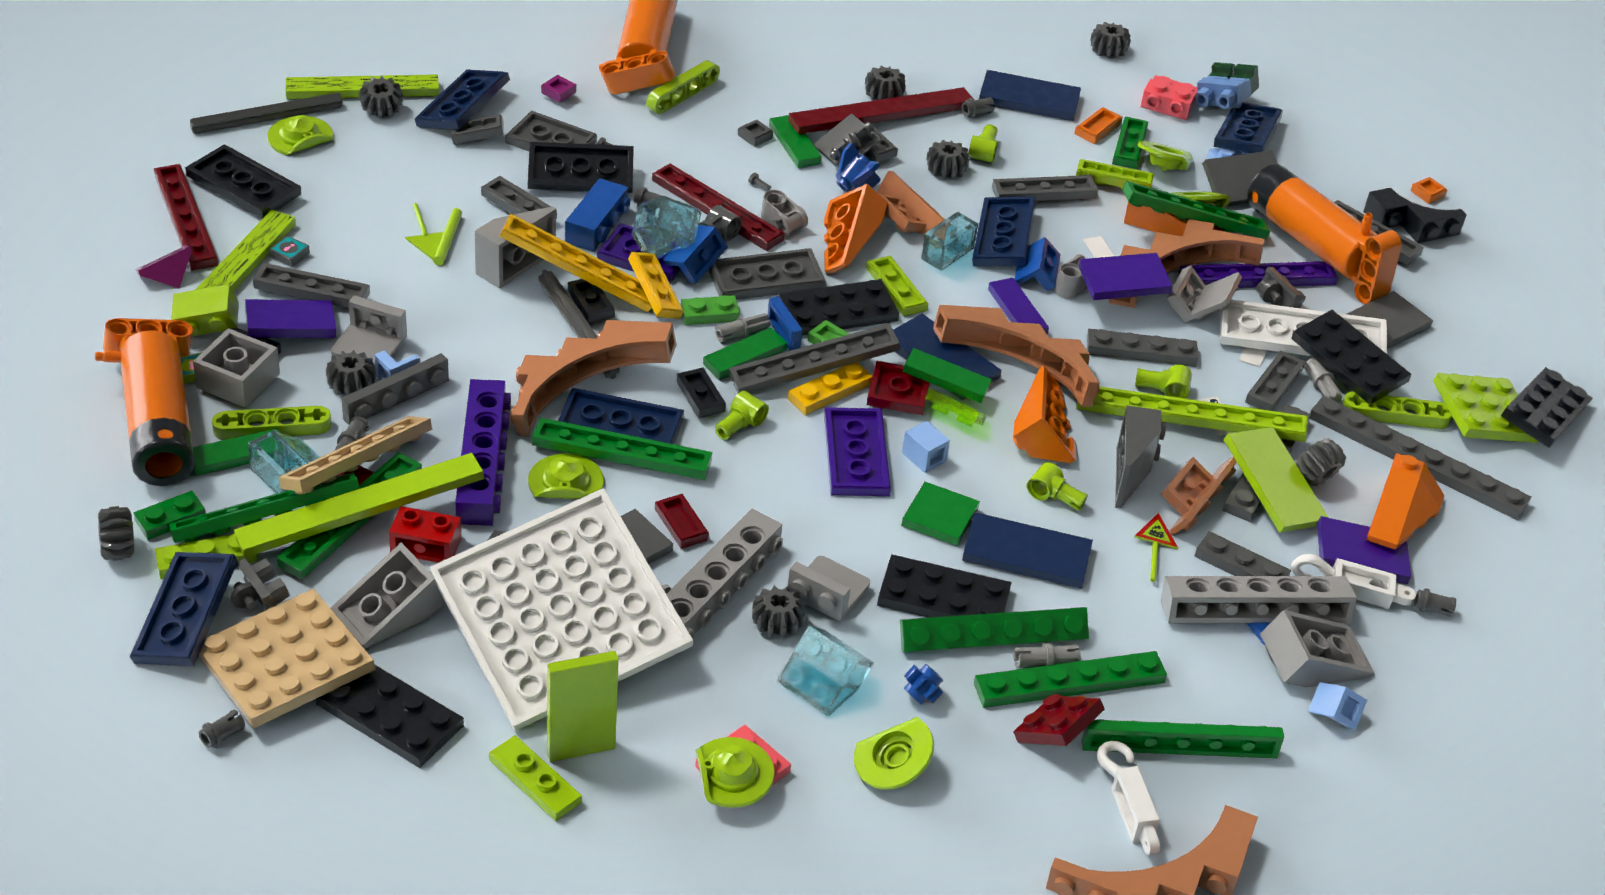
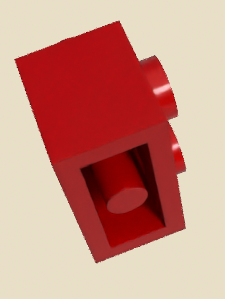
[389,506,462,563]

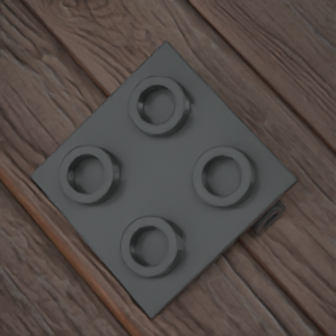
[813,113,882,167]

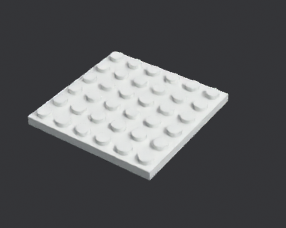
[429,488,693,731]

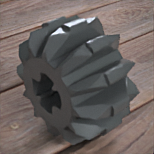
[1090,22,1131,58]
[865,66,906,100]
[359,76,403,118]
[926,140,970,180]
[326,350,376,395]
[1296,438,1346,486]
[98,506,134,561]
[752,585,806,639]

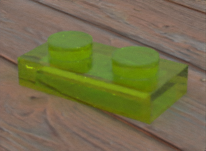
[925,389,987,427]

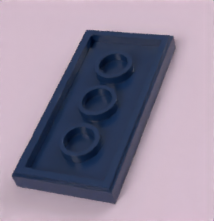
[414,69,510,130]
[979,70,1081,121]
[1213,102,1283,153]
[972,197,1036,266]
[893,313,1002,400]
[558,388,684,444]
[962,512,1093,589]
[130,552,238,666]

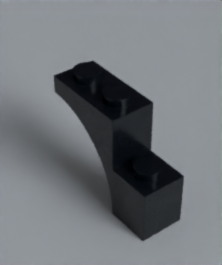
[1363,188,1467,243]

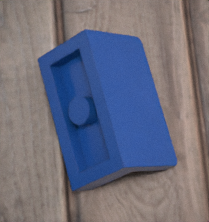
[663,225,728,283]
[1014,237,1061,291]

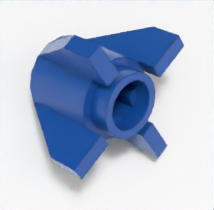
[836,143,881,192]

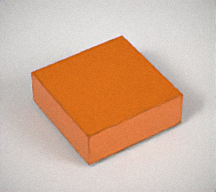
[1410,177,1448,204]

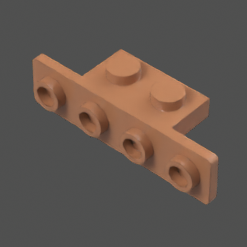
[878,171,952,247]
[1161,457,1237,535]

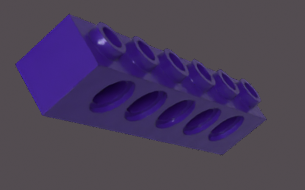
[455,379,511,526]

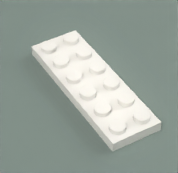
[1220,299,1387,356]

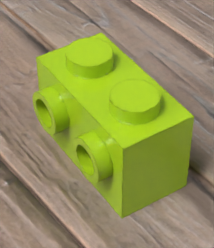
[171,284,239,336]

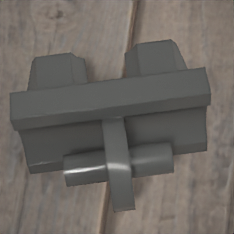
[1255,267,1306,308]
[230,558,290,611]

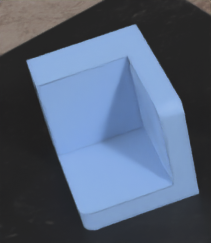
[374,350,420,380]
[902,421,950,473]
[1309,682,1367,730]

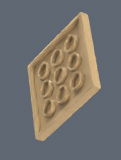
[199,588,376,729]

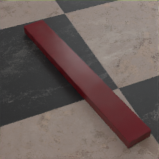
[788,87,974,134]

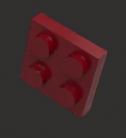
[866,360,930,416]
[1013,694,1105,746]

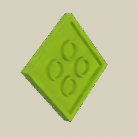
[1433,373,1538,443]

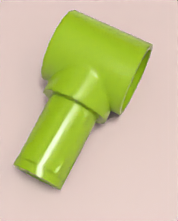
[968,124,998,163]
[1135,365,1192,399]
[715,391,769,440]
[1026,462,1088,511]

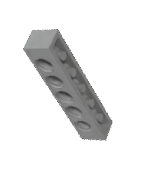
[666,508,783,656]
[1161,576,1357,623]

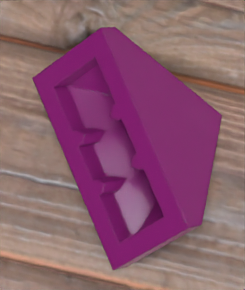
[135,245,192,288]

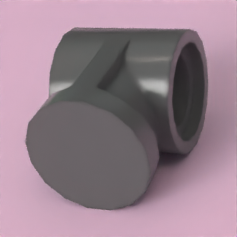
[698,205,742,240]

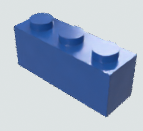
[565,178,630,251]

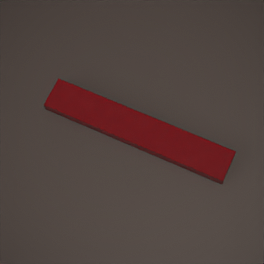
[652,163,785,251]
[154,164,218,271]

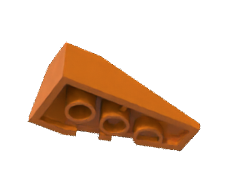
[824,184,888,275]
[1124,202,1225,236]
[1012,366,1076,463]
[1366,453,1444,550]

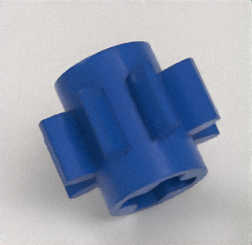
[904,664,943,704]

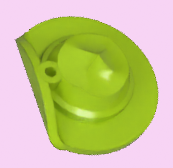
[267,115,334,155]
[1138,141,1193,171]
[1172,191,1230,208]
[528,453,604,499]
[854,717,934,790]
[695,737,774,808]

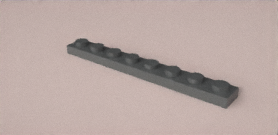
[1310,396,1532,520]

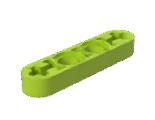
[646,60,720,114]
[1342,392,1452,429]
[212,406,332,440]

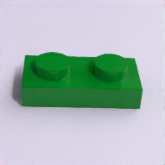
[133,490,206,540]

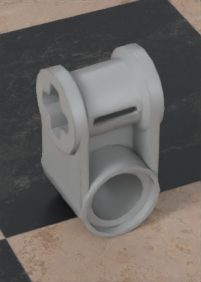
[761,190,808,237]
[1055,254,1088,299]

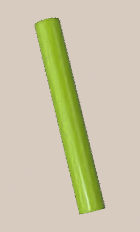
[433,208,462,265]

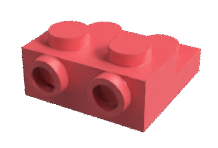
[1140,75,1198,120]

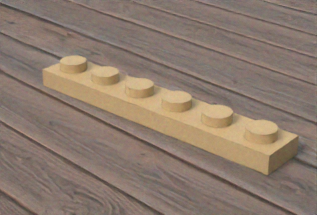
[278,416,433,494]

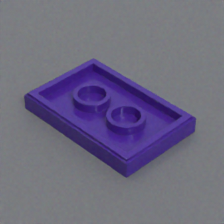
[597,223,681,284]
[1078,253,1173,300]
[245,299,336,338]
[1317,516,1411,584]

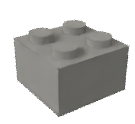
[193,328,280,408]

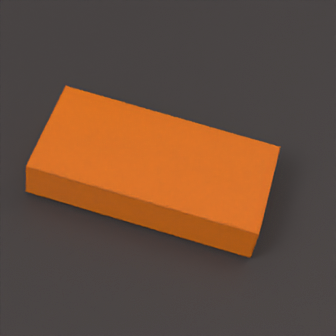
[1075,107,1123,144]

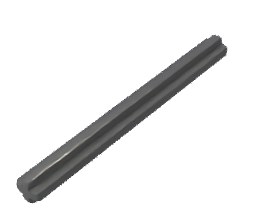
[190,93,343,134]
[538,269,620,379]

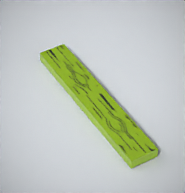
[285,74,439,99]
[195,210,296,292]

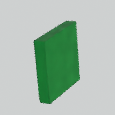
[901,481,980,546]

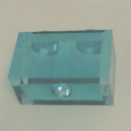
[921,212,978,271]

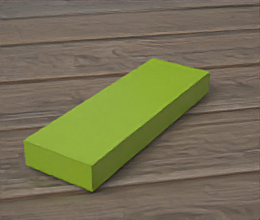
[866,255,928,317]

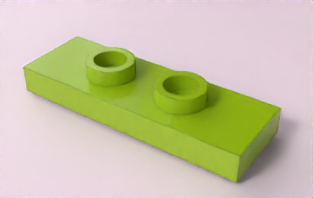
[1076,159,1154,189]
[489,735,582,821]

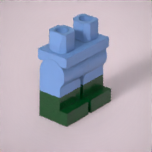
[1196,62,1259,109]

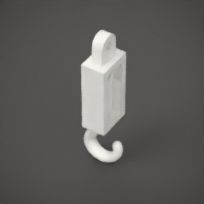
[1291,554,1416,609]
[1097,741,1160,855]

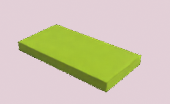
[1223,427,1329,533]
[547,651,619,762]

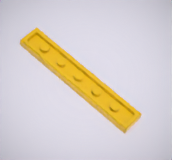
[499,213,651,313]

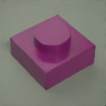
[541,75,577,103]

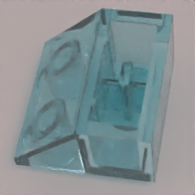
[631,196,701,257]
[248,430,320,494]
[777,626,874,716]

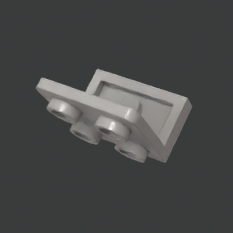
[1167,265,1242,323]
[331,296,407,364]
[788,556,870,622]

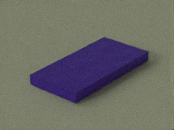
[824,407,891,497]

